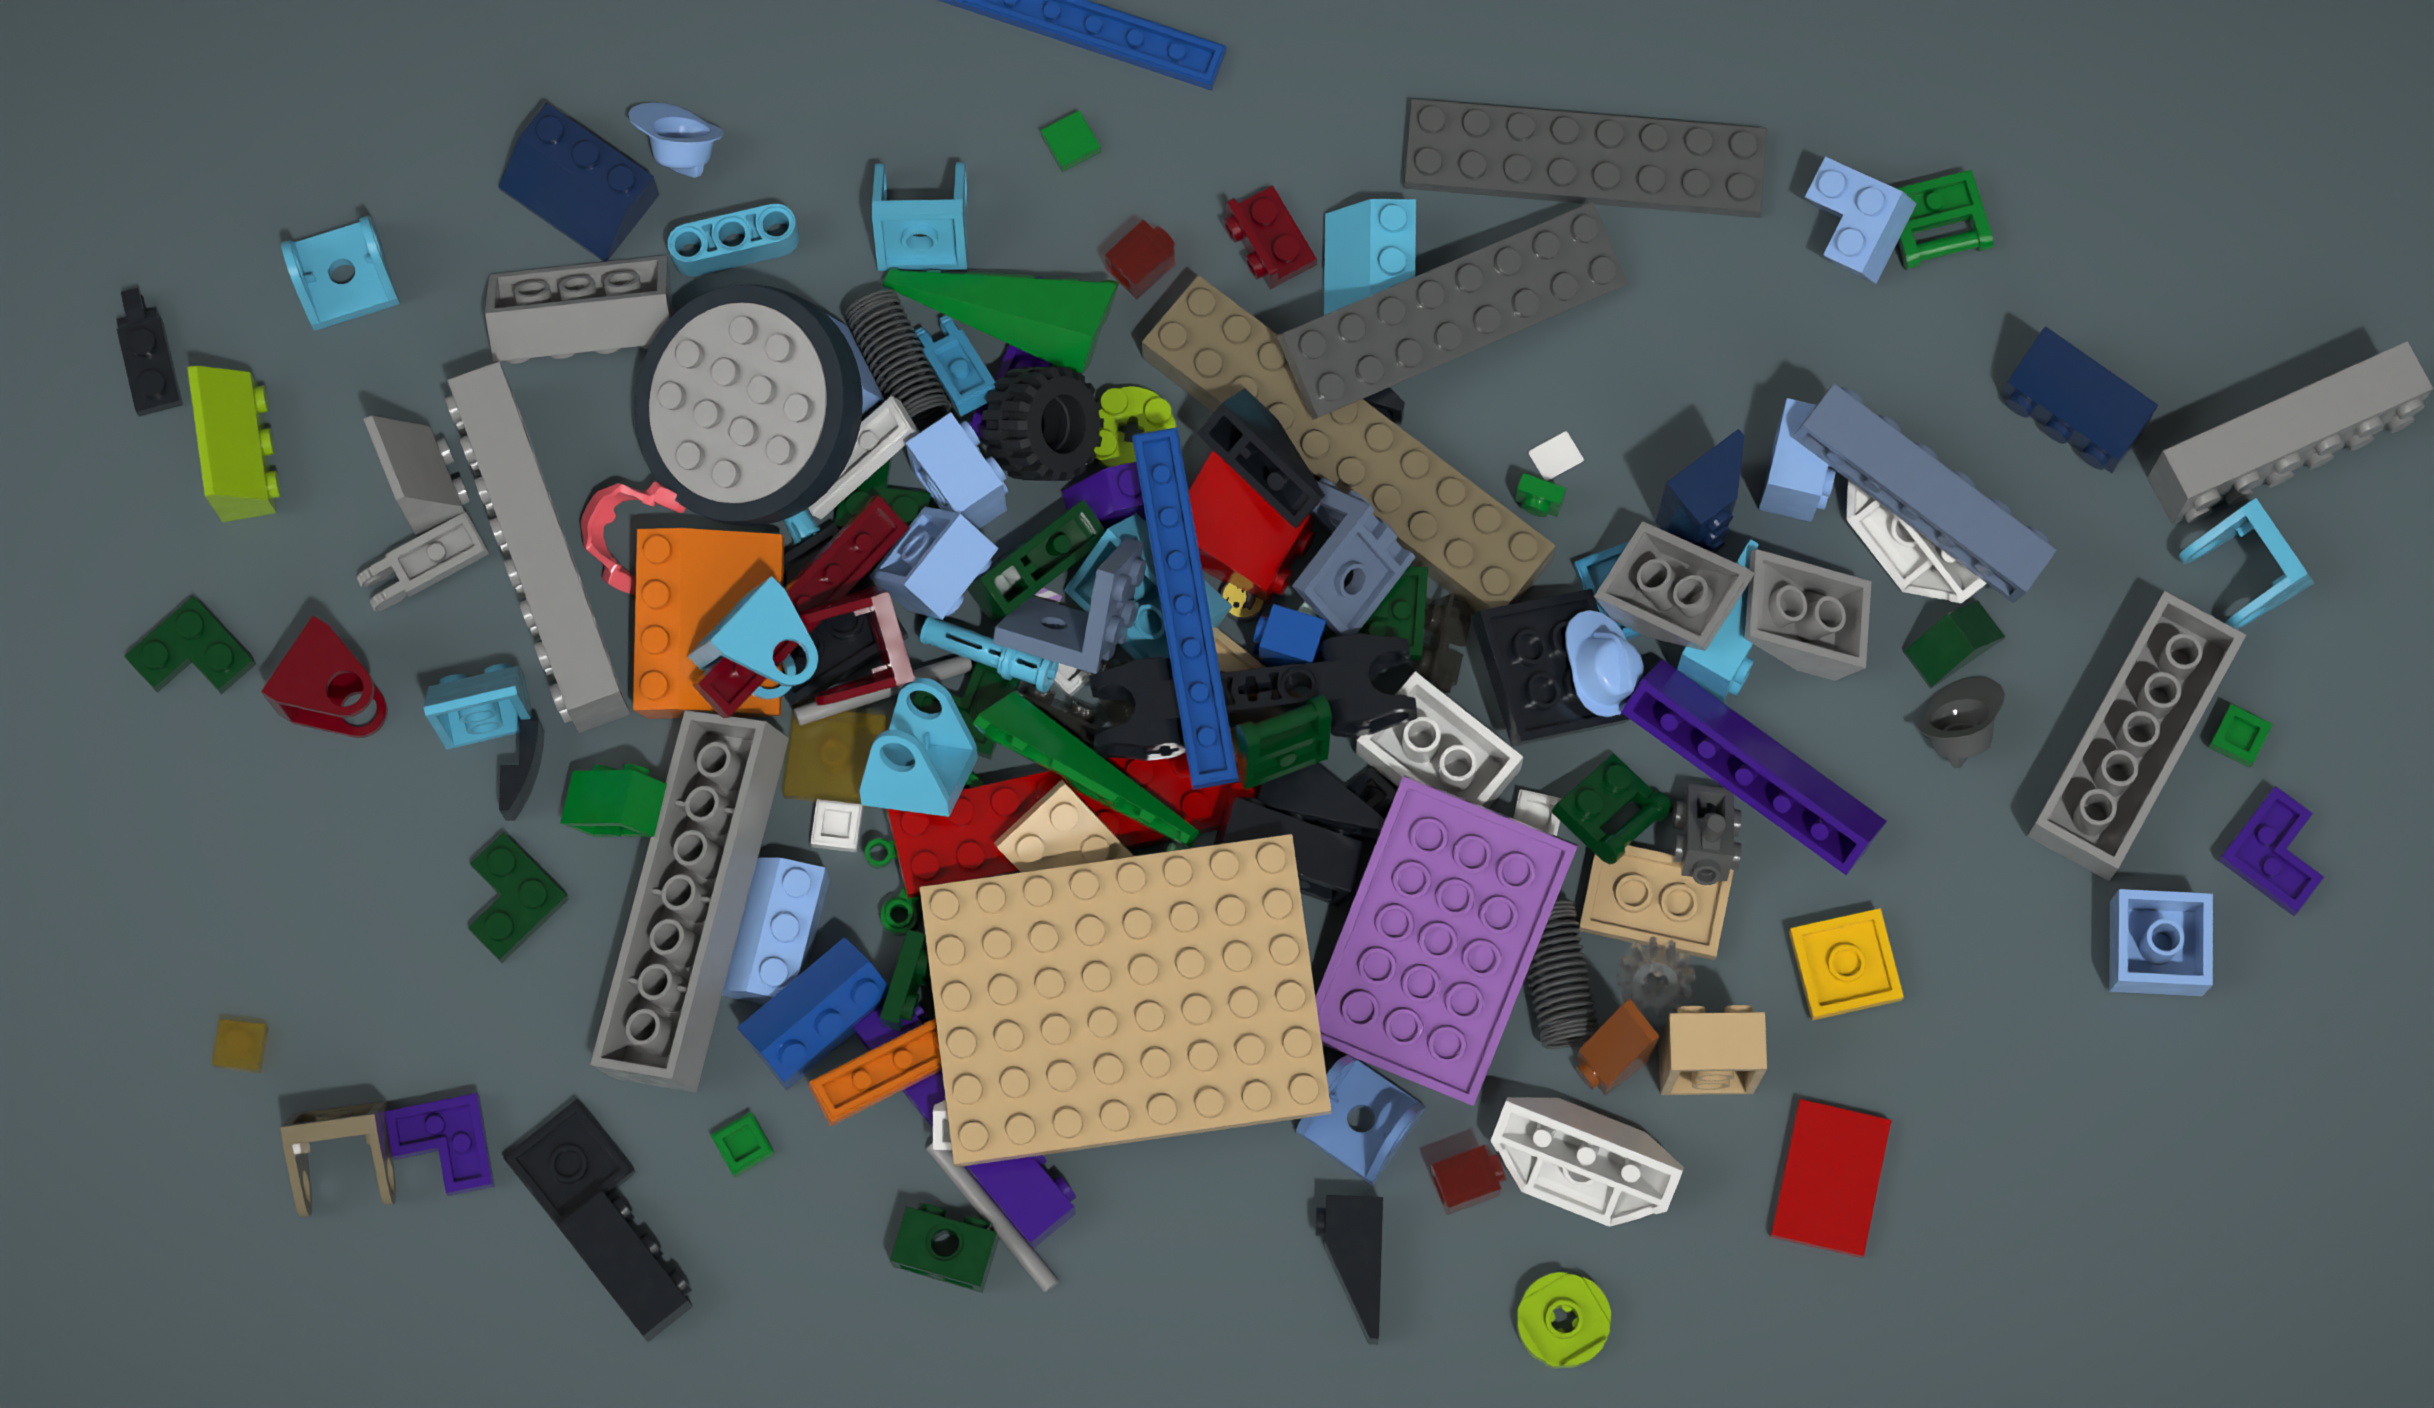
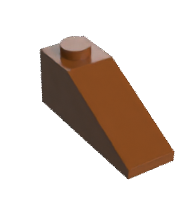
[1576,999,1659,1095]

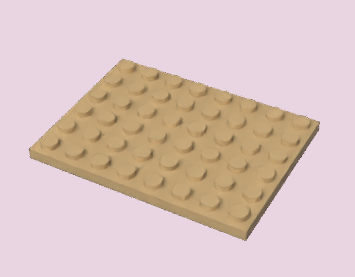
[920,834,1332,1167]

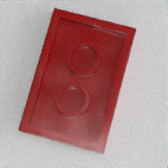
[1770,1099,1892,1258]

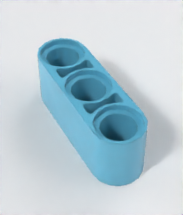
[668,204,799,277]

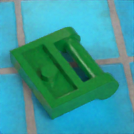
[1896,170,1994,270]

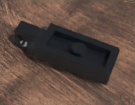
[116,288,183,417]

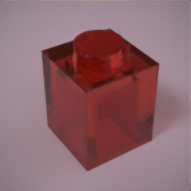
[1105,219,1175,300]
[1430,1145,1506,1215]

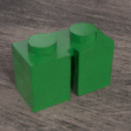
[560,764,667,837]

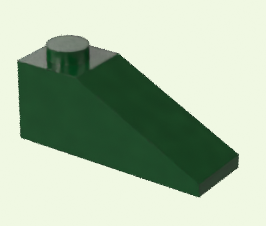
[967,499,1106,621]

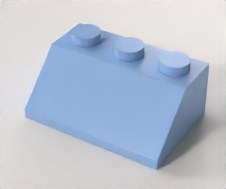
[722,858,830,1005]

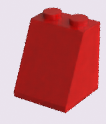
[1189,451,1315,605]

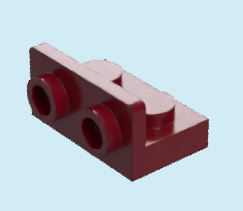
[1223,185,1317,290]

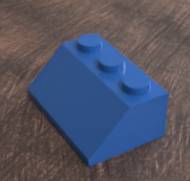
[737,937,889,1090]

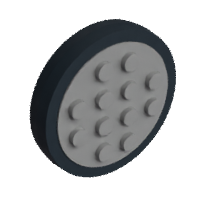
[635,285,863,526]

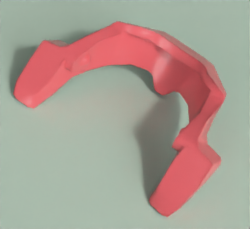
[581,481,686,595]

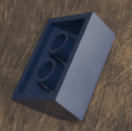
[499,103,659,262]
[2001,326,2158,474]
[1656,429,1745,553]

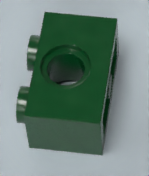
[890,1203,999,1293]

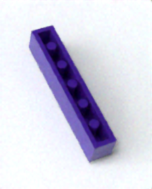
[1621,659,1887,875]
[853,1002,1076,1249]

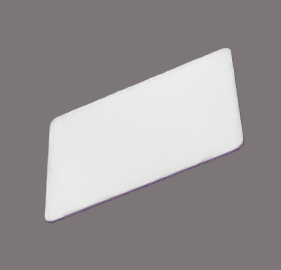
[1528,431,1584,481]

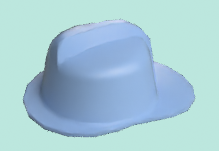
[628,102,724,178]
[1565,610,1644,717]

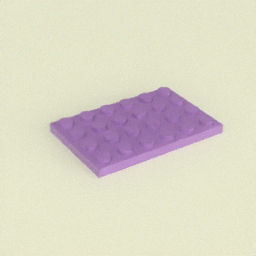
[1315,775,1578,1106]

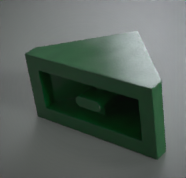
[1904,601,2005,689]

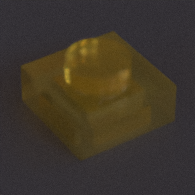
[212,1019,269,1073]

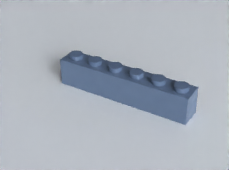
[1792,383,2057,603]

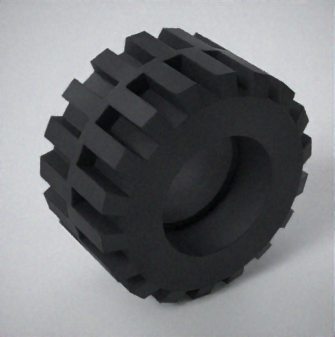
[982,367,1104,481]

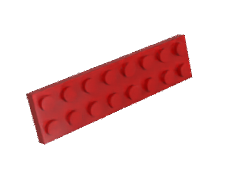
[887,751,1261,899]

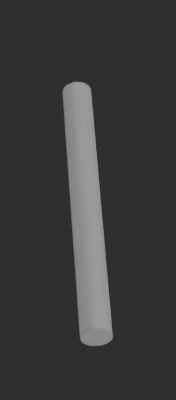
[793,656,973,726]
[926,1143,1059,1293]

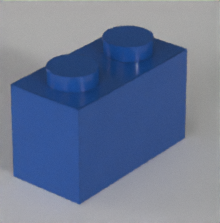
[1253,604,1326,667]

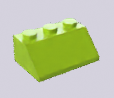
[187,366,281,522]

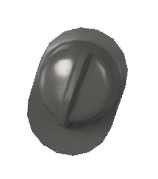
[1919,677,2005,768]

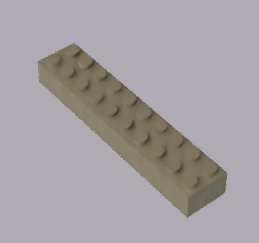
[1142,275,1556,613]

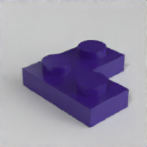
[2218,786,2324,916]
[384,1093,495,1196]

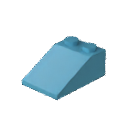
[1677,539,1758,702]
[424,663,534,750]

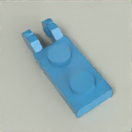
[914,315,996,416]

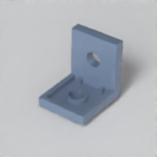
[1292,477,1416,636]
[993,538,1146,674]

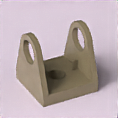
[280,1100,396,1217]

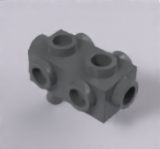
[1672,784,1741,885]

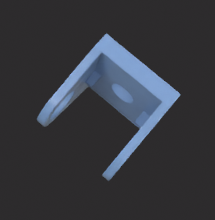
[1296,1055,1426,1186]

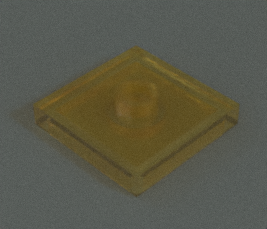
[783,706,887,808]

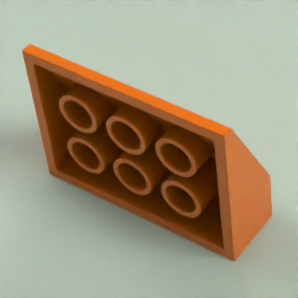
[633,528,784,719]

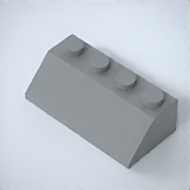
[485,255,673,364]

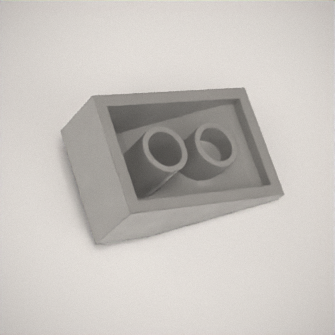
[364,416,471,537]
[1594,521,1754,651]
[1745,549,1872,681]

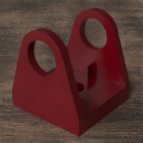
[797,585,915,705]
[261,616,388,738]

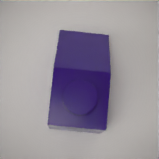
[1062,462,1146,529]

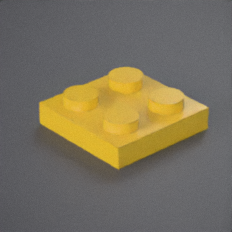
[1789,908,1904,1021]

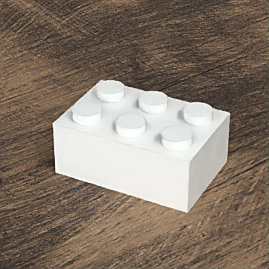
[1356,671,1523,809]

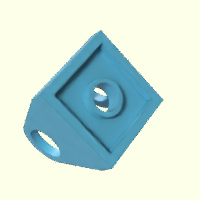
[872,162,967,271]
[281,216,400,331]
[2179,498,2314,630]
[687,576,818,700]
[859,677,978,817]

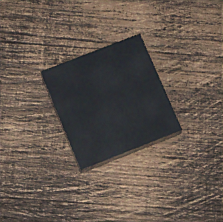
[503,1099,636,1225]

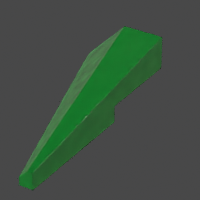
[882,267,1119,374]
[973,691,1199,848]

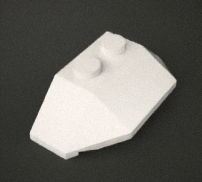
[1847,480,1987,603]
[1490,1097,1684,1227]

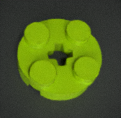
[1094,386,1176,469]
[1517,1272,1611,1369]

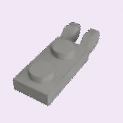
[357,512,489,612]

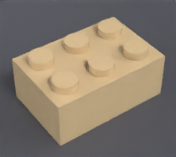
[1658,1005,1767,1095]

